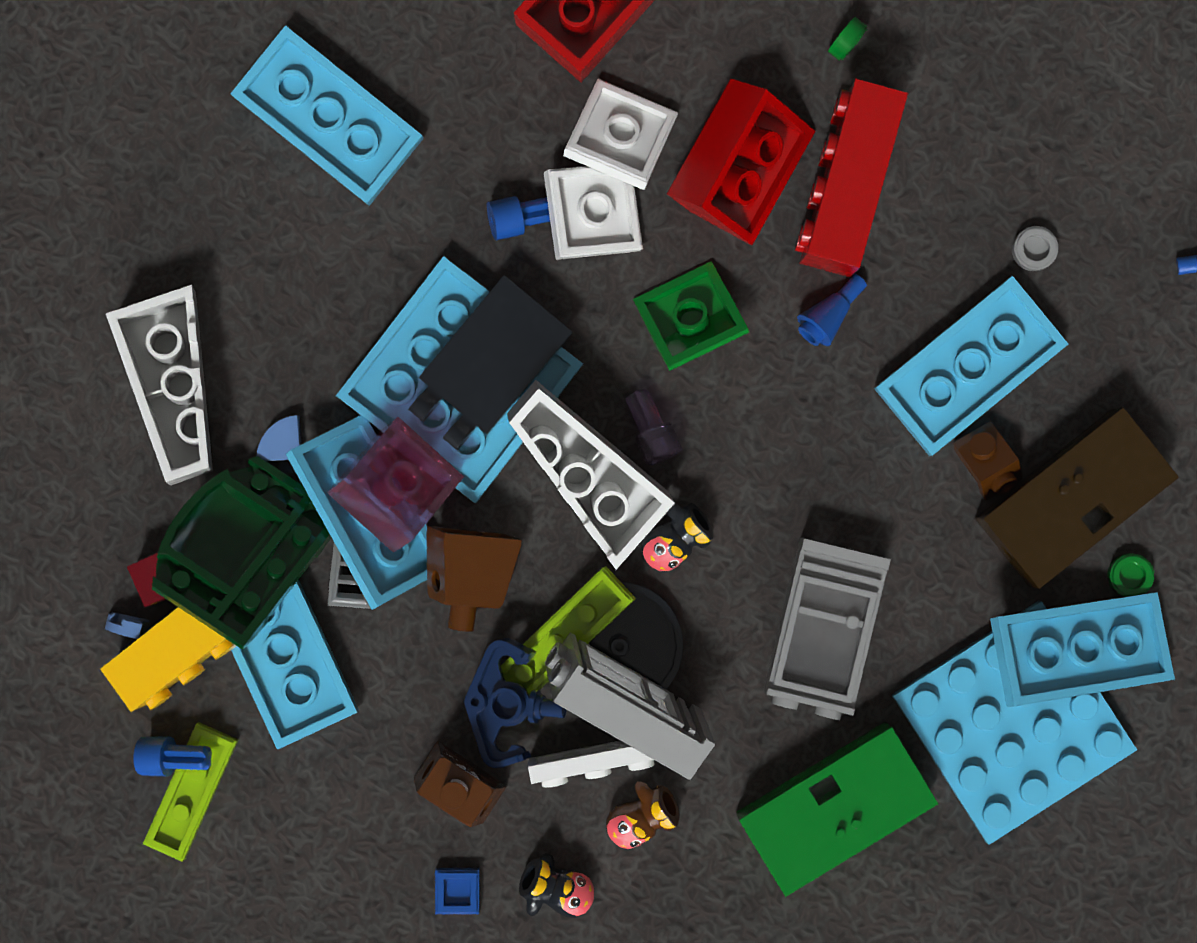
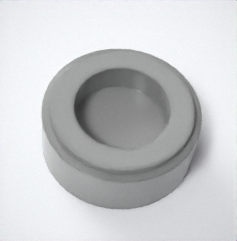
[1012,226,1058,271]

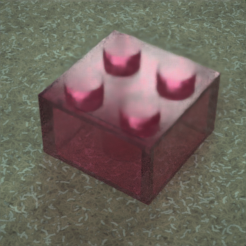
[327,417,464,552]

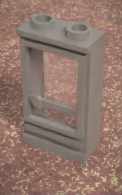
[763,538,891,720]
[545,633,715,780]

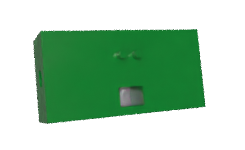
[736,722,938,897]

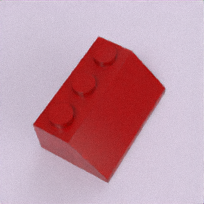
[667,79,816,245]

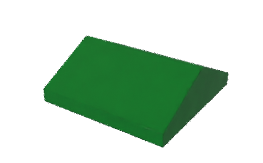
[633,261,749,371]

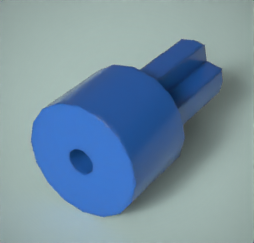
[487,196,550,240]
[133,736,212,777]

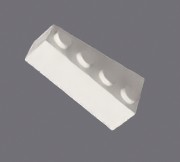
[106,285,213,485]
[507,380,675,569]

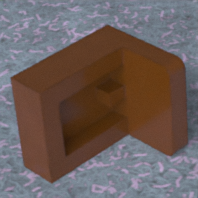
[953,421,1022,500]

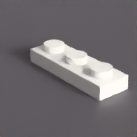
[528,741,655,788]

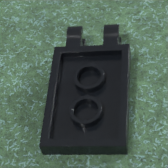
[408,276,573,450]

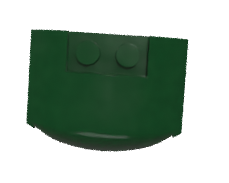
[152,456,331,650]

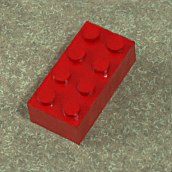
[514,0,655,82]
[795,79,908,277]

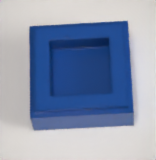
[435,868,480,914]

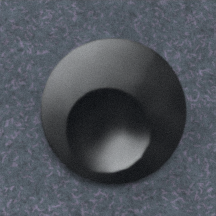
[589,582,683,699]

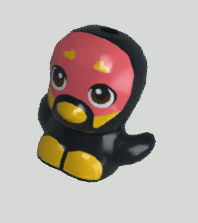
[641,503,713,571]
[519,853,594,918]

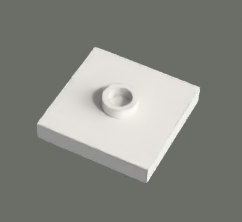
[563,79,678,190]
[544,166,643,260]

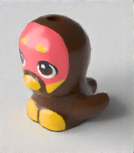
[606,781,680,849]

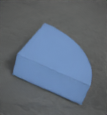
[256,415,301,462]
[105,611,151,639]

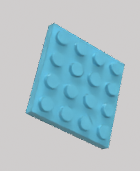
[336,256,583,503]
[892,601,1137,845]

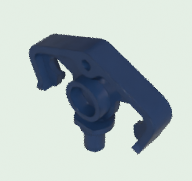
[464,638,567,768]

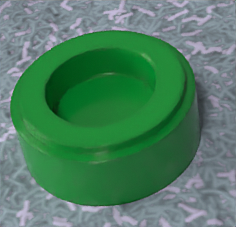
[827,16,868,61]
[1107,553,1154,597]

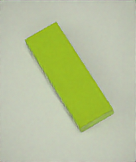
[143,722,238,862]

